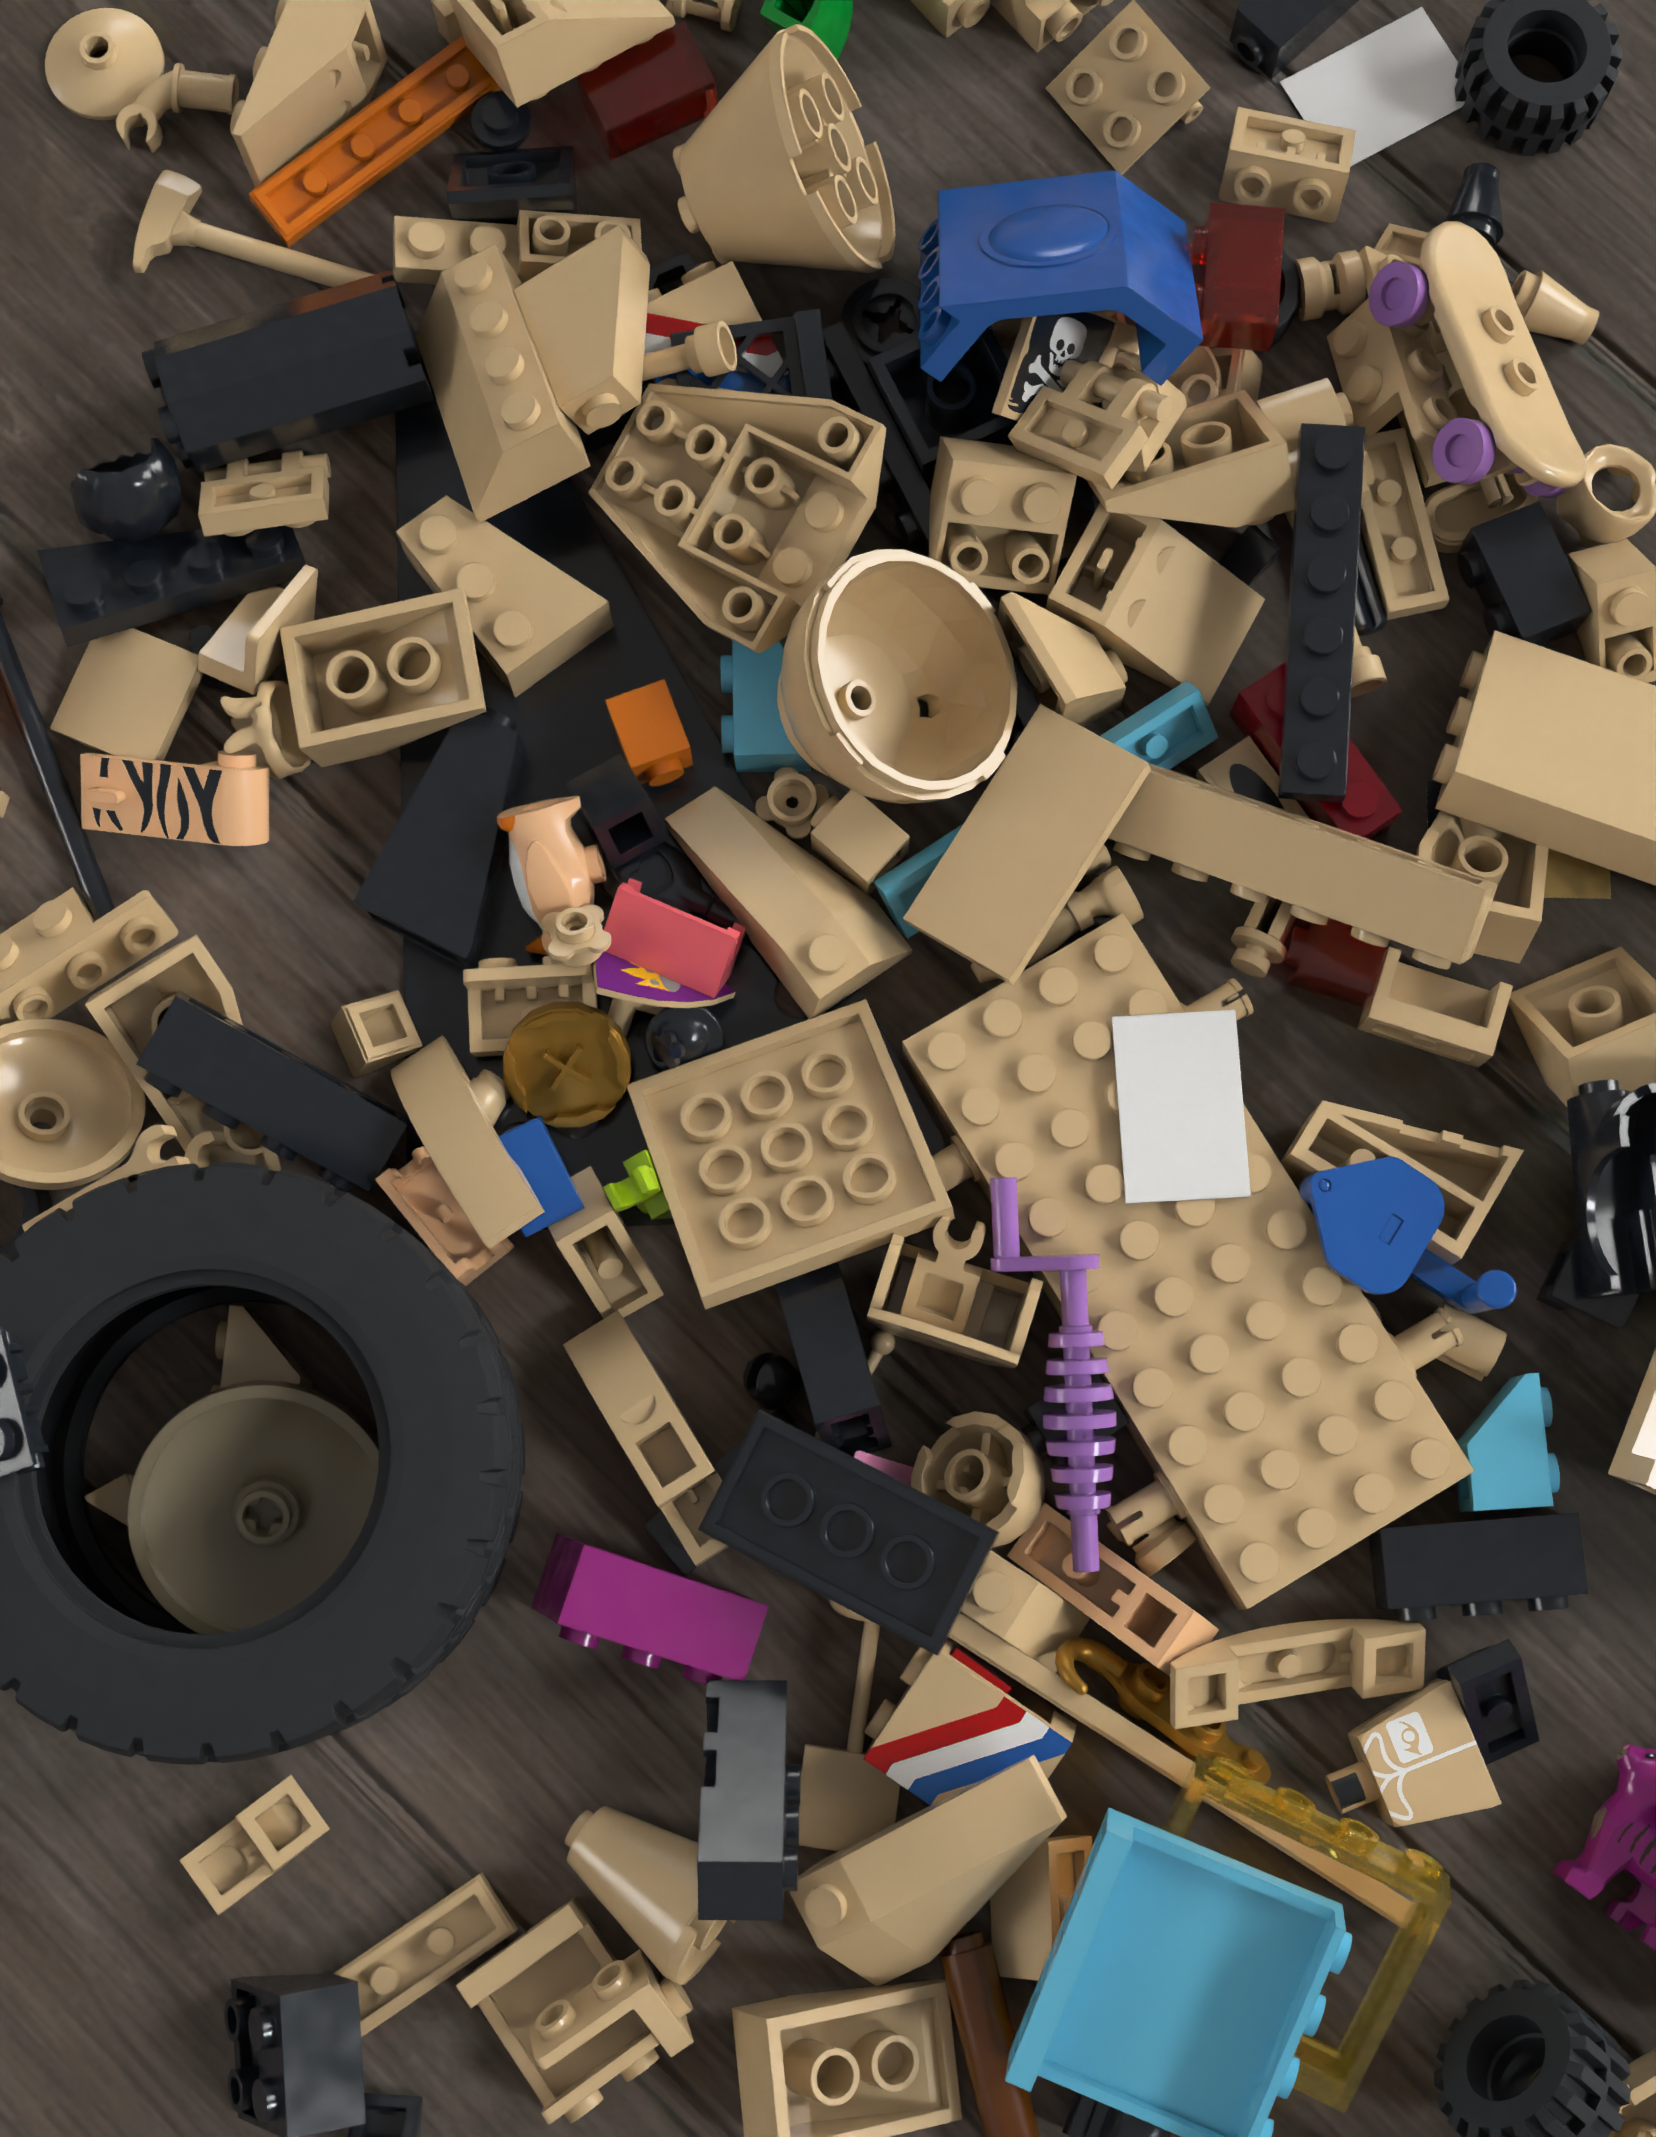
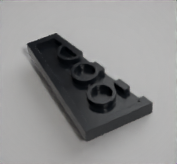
[37,525,306,647]

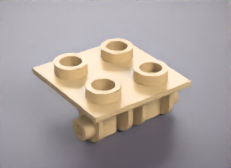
[1045,0,1211,175]

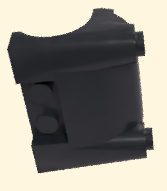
[1567,1079,1656,1298]

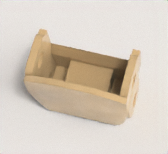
[867,1233,1044,1368]

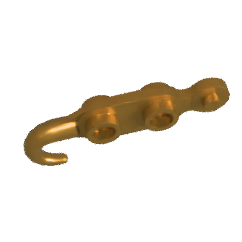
[1055,1637,1271,1791]

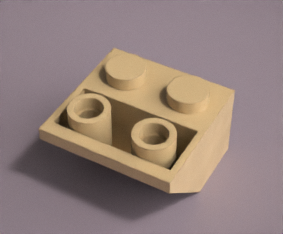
[929,437,1077,595]

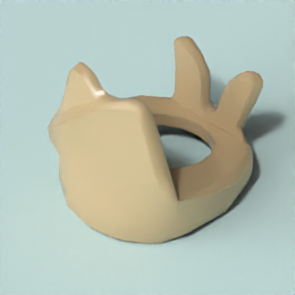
[1556,444,1656,548]
[220,680,312,780]

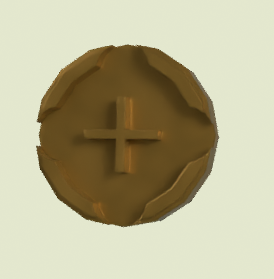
[503,1001,631,1128]

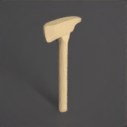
[133,170,375,287]

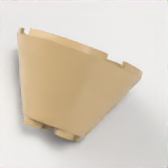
[673,24,896,273]

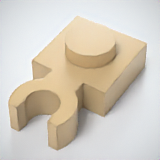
[900,1216,986,1335]

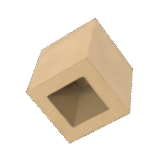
[810,789,910,895]

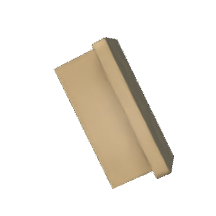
[198,564,318,695]
[990,1835,1092,1981]

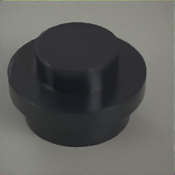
[471,91,532,151]

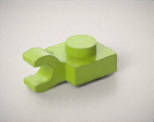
[603,1150,673,1220]

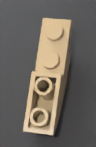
[393,210,642,285]
[563,1310,729,1566]

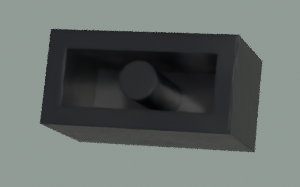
[1457,501,1592,646]

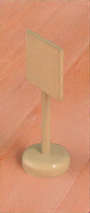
[799,1599,900,1851]

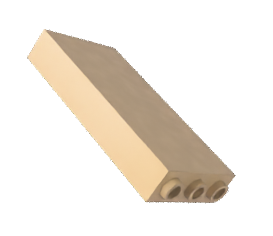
[1432,631,1656,886]

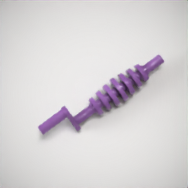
[990,1177,1117,1572]

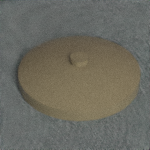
[127,1380,379,1634]

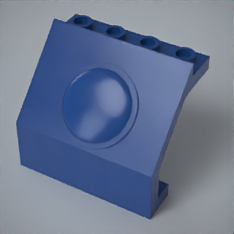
[918,170,1203,386]

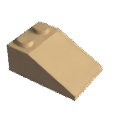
[1086,389,1295,528]
[279,587,486,767]
[732,1979,962,2137]

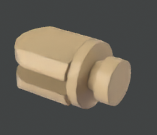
[1231,896,1296,978]

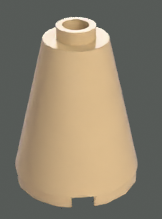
[565,1806,736,1986]

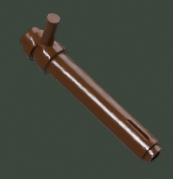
[940,1930,1040,2137]

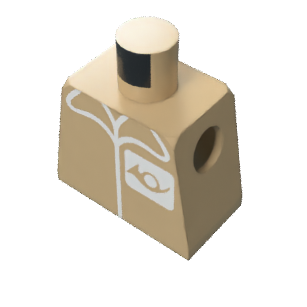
[1325,1679,1502,1827]

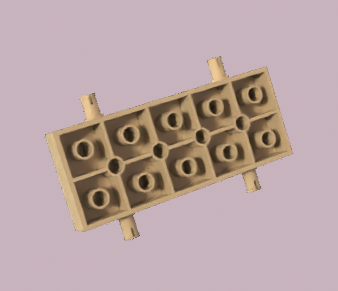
[902,913,1475,1610]

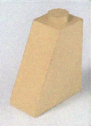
[513,225,650,435]

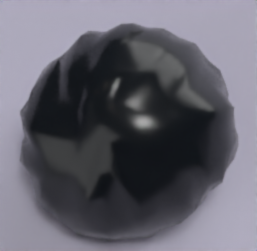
[70,438,182,544]

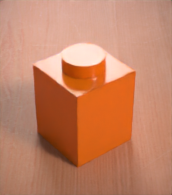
[605,679,693,786]

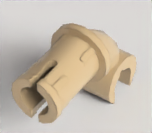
[116,63,239,153]

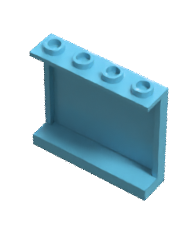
[1005,1807,1352,2137]

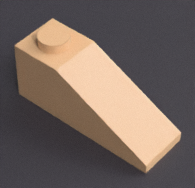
[1007,1503,1219,1676]

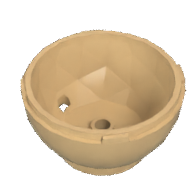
[777,549,1018,804]

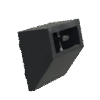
[224,1973,366,2137]

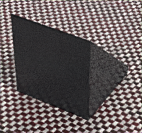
[1218,525,1280,586]

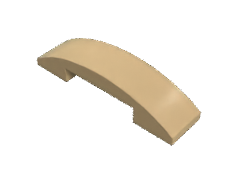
[390,1035,545,1249]
[1170,1619,1426,1729]

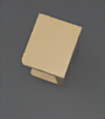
[1357,947,1513,1068]

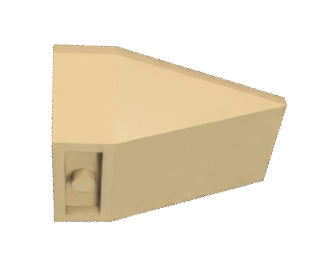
[588,383,886,654]

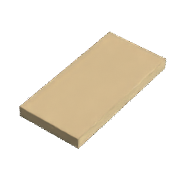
[903,704,1151,986]

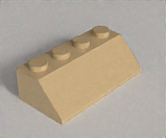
[416,244,591,523]

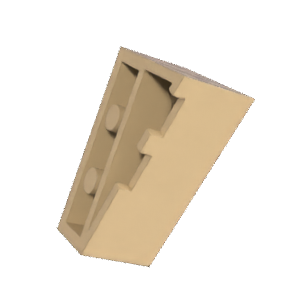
[396,495,614,698]

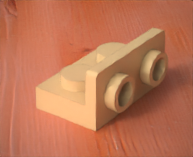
[1219,107,1356,223]

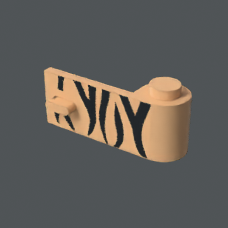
[80,750,269,846]

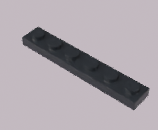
[1278,423,1365,803]

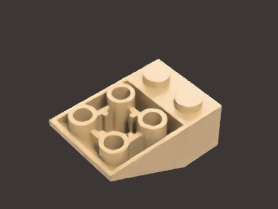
[230,0,388,188]
[450,0,675,108]
[1046,502,1265,706]

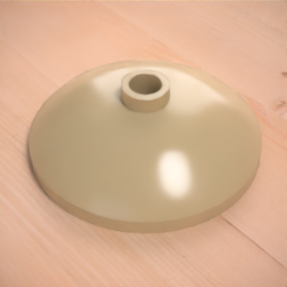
[0,1019,146,1190]

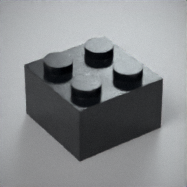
[868,326,1018,489]

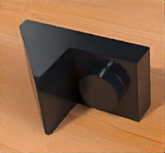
[1436,1639,1540,1765]

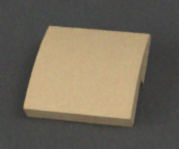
[50,628,204,761]

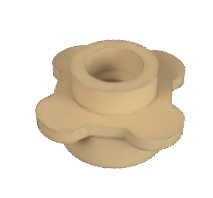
[755,766,829,840]
[541,904,611,967]

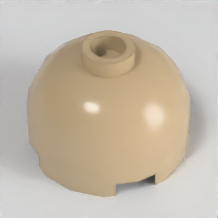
[911,1411,1046,1547]

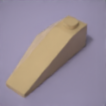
[664,786,912,1019]
[1416,810,1549,964]
[85,934,281,1171]
[789,1754,1067,1987]

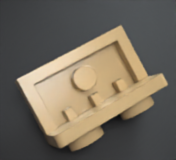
[463,956,598,1057]

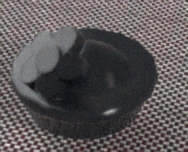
[645,1007,723,1071]

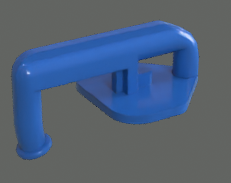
[1299,1157,1517,1314]

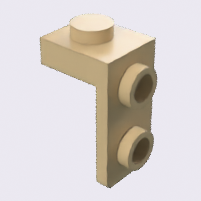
[529,1949,694,2070]

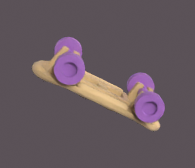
[1369,221,1586,498]

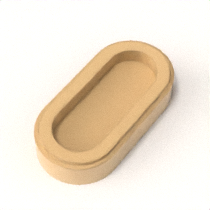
[1425,472,1538,553]

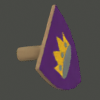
[593,951,735,1038]

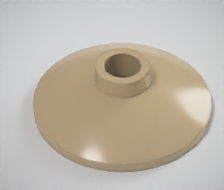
[45,8,165,120]

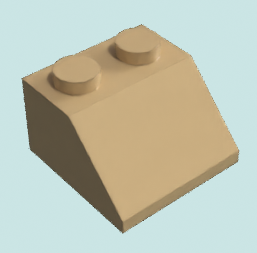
[1508,946,1656,1107]

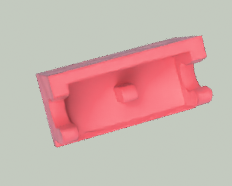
[604,878,747,998]

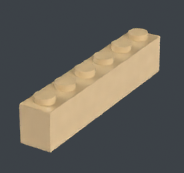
[1108,762,1498,969]

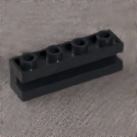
[136,990,408,1192]

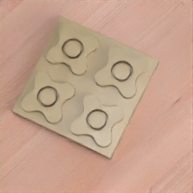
[627,999,955,1310]

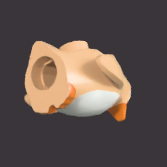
[497,796,606,956]

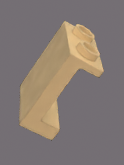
[456,1897,660,2125]

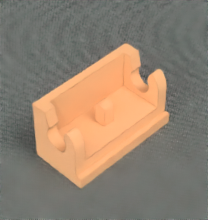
[375,1146,515,1286]

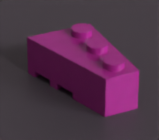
[531,1533,769,1685]

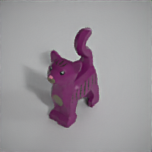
[1552,1744,1656,1952]

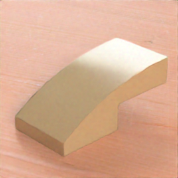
[179,1775,330,1916]

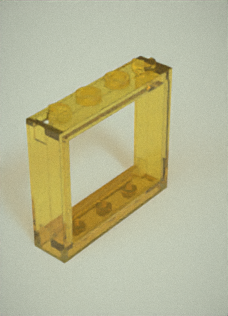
[1162,1753,1452,2113]

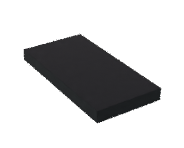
[698,1409,1000,1656]

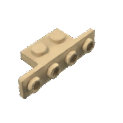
[1327,246,1459,448]
[0,887,178,1026]

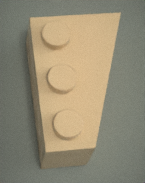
[1281,1100,1524,1266]

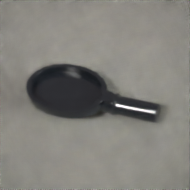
[599,841,753,944]

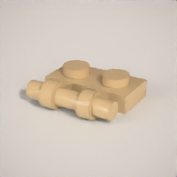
[1008,359,1173,490]
[198,450,331,537]

